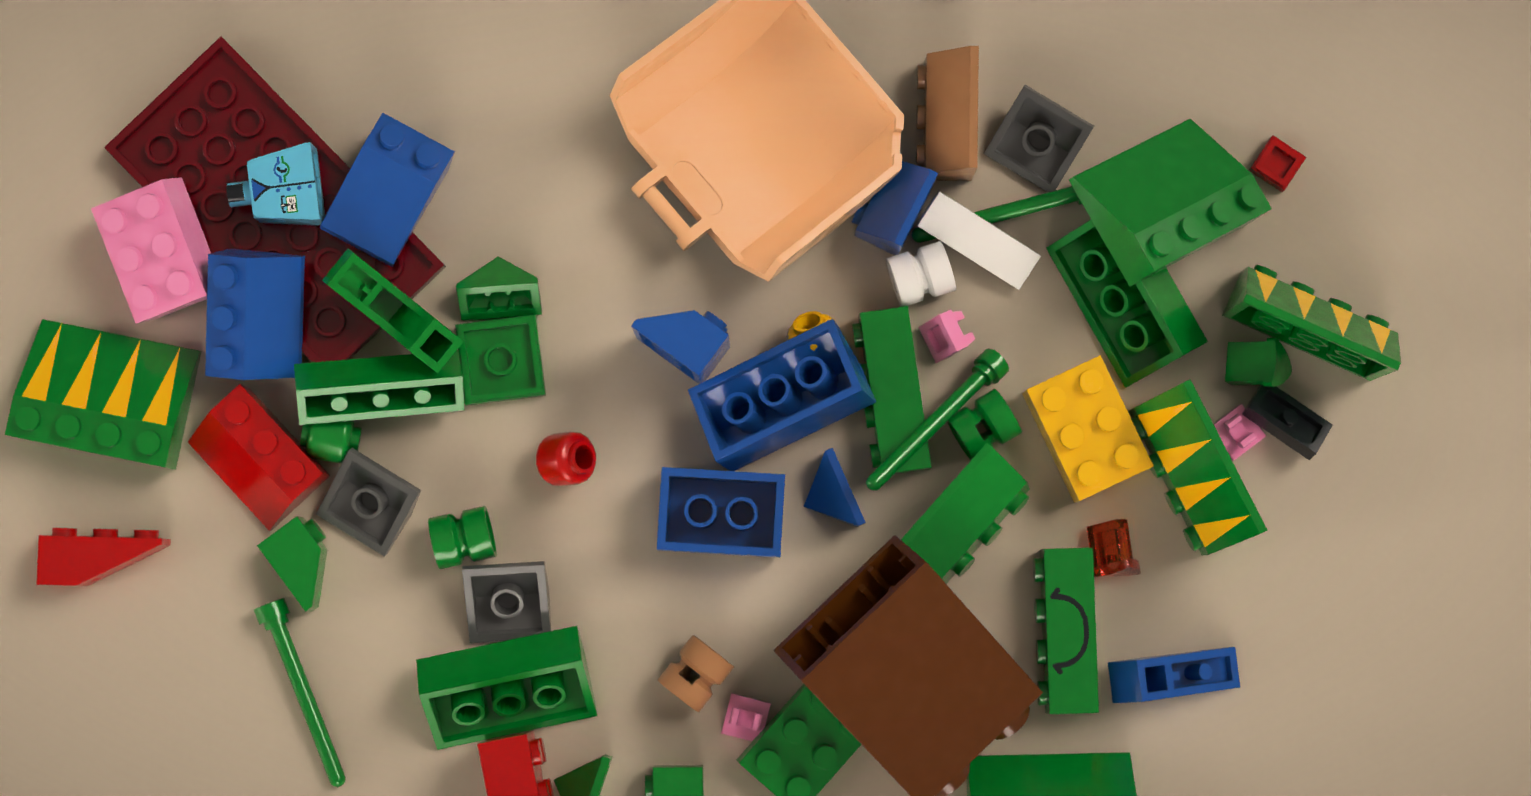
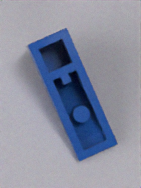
[1107,647,1240,703]

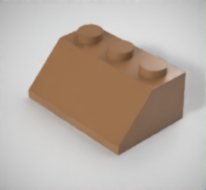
[916,46,979,181]

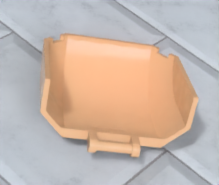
[609,0,904,282]

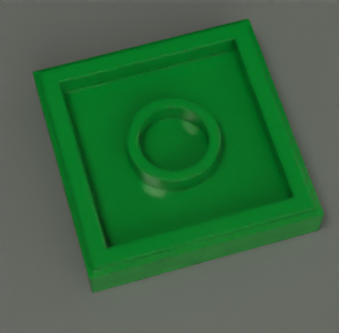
[455,315,546,406]

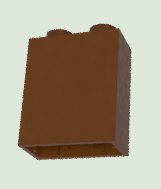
[773,535,1043,796]

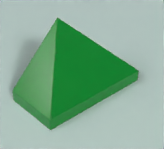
[456,256,542,320]
[554,754,613,796]

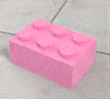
[91,177,211,323]

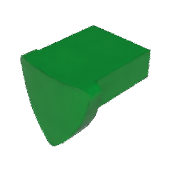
[1225,338,1292,387]

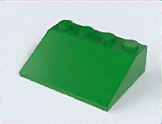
[1069,119,1272,287]

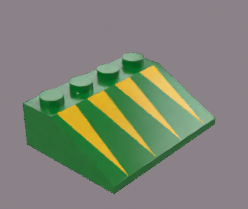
[1222,265,1401,381]
[5,319,202,470]
[1129,379,1267,556]

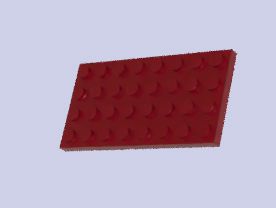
[104,36,446,362]

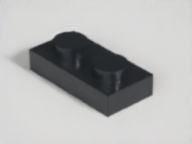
[1242,385,1333,460]

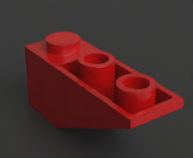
[36,528,171,586]

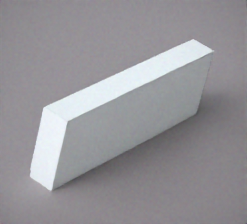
[916,190,1041,290]

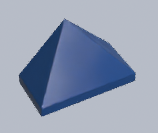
[804,448,866,527]

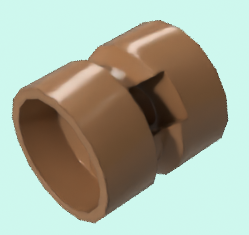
[658,635,734,713]

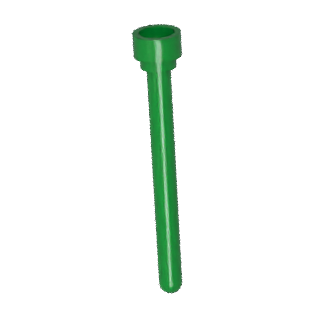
[912,186,1082,243]
[866,348,1009,491]
[254,598,346,787]

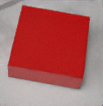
[1249,135,1307,192]

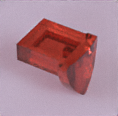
[1087,519,1141,577]

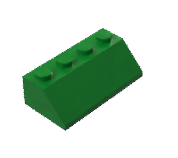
[1046,220,1208,388]
[901,443,1030,584]
[416,626,597,750]
[967,752,1137,796]

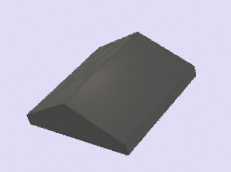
[984,85,1094,192]
[316,448,421,557]
[462,561,551,643]

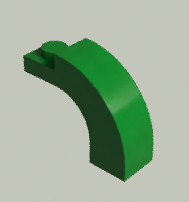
[322,249,464,373]

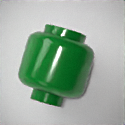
[300,420,362,463]

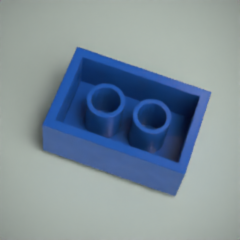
[657,467,785,558]

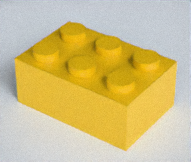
[1022,355,1154,503]

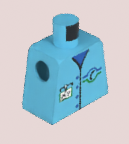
[226,142,325,225]

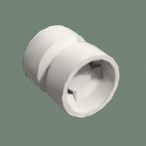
[886,241,956,307]

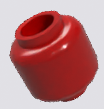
[536,432,596,486]

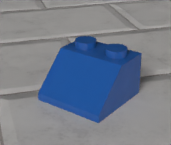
[852,161,938,255]

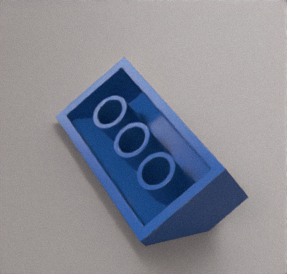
[688,318,876,471]

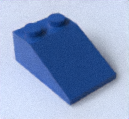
[320,113,455,267]

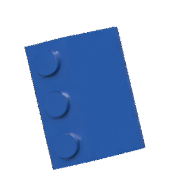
[205,249,305,380]
[631,310,730,384]

